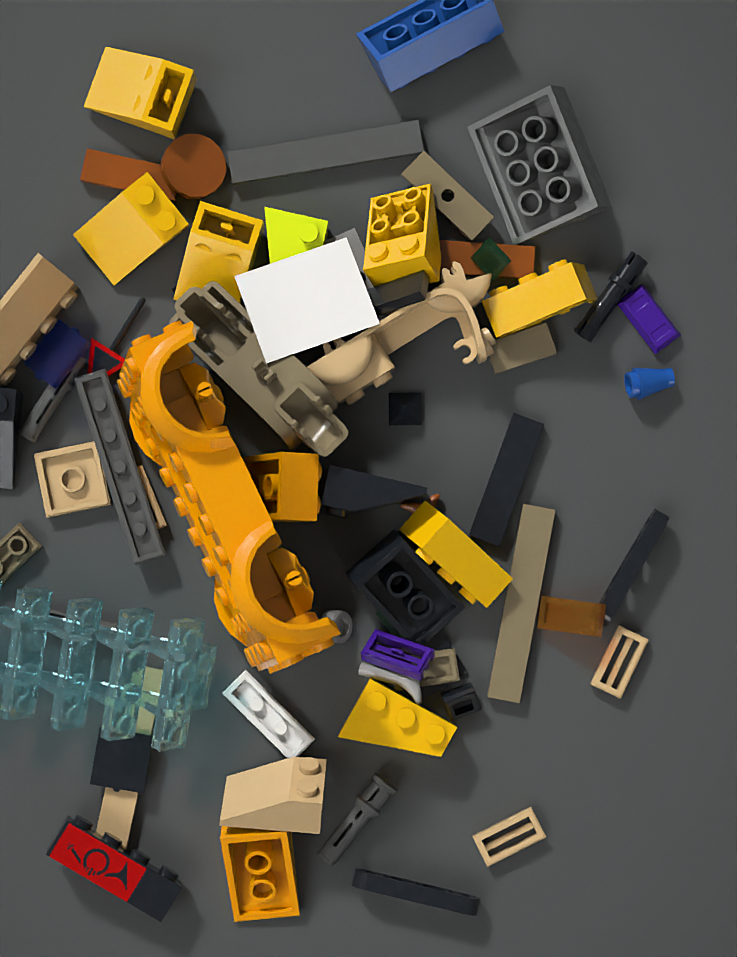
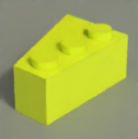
[264,207,329,264]

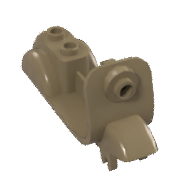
[169,281,348,456]

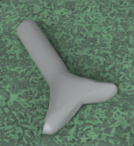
[359,662,426,705]

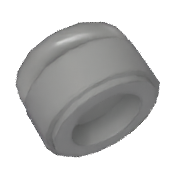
[321,610,353,644]

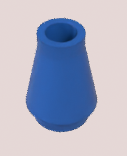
[624,368,675,400]

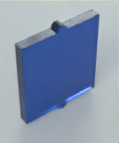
[23,319,91,389]

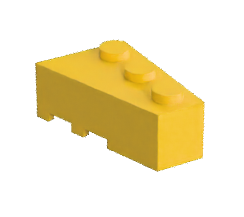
[482,259,597,338]
[399,501,513,608]
[338,678,457,757]

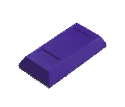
[617,284,681,355]

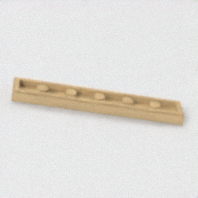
[96,664,166,850]

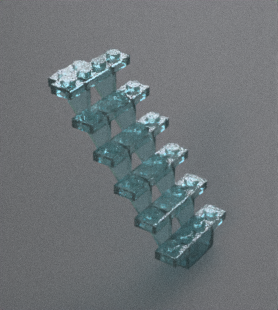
[0,580,217,751]

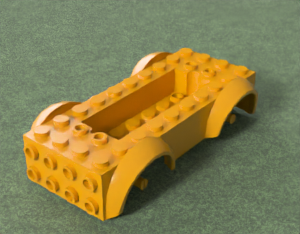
[117,320,341,674]

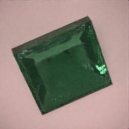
[471,237,512,281]

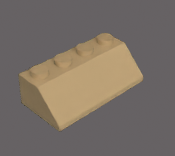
[0,253,78,386]

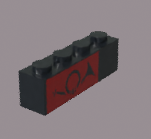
[46,815,182,922]

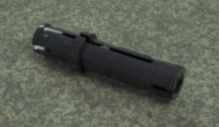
[574,251,648,342]

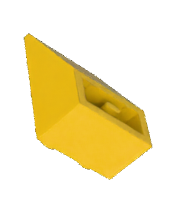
[84,47,197,140]
[363,183,441,287]
[173,201,265,304]

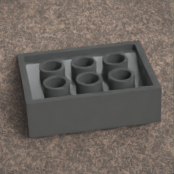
[467,85,612,245]

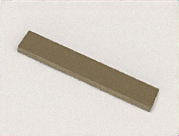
[487,504,555,703]

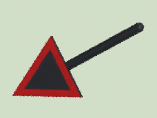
[87,298,146,377]

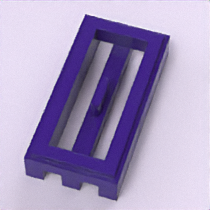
[361,629,435,681]

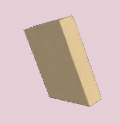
[34,441,112,518]

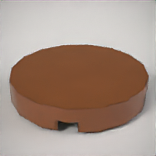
[161,134,226,199]

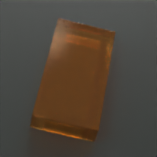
[537,596,606,637]

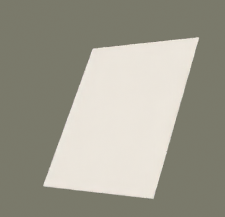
[234,237,380,364]

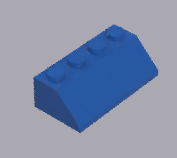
[356,0,505,92]

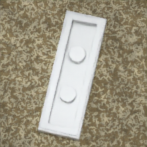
[222,670,315,758]

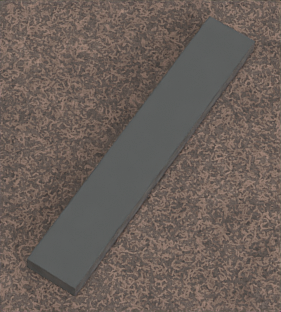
[227,120,424,185]
[74,369,166,566]

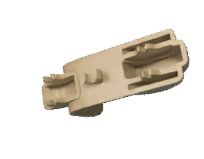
[307,261,496,405]

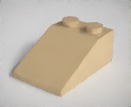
[220,757,327,834]

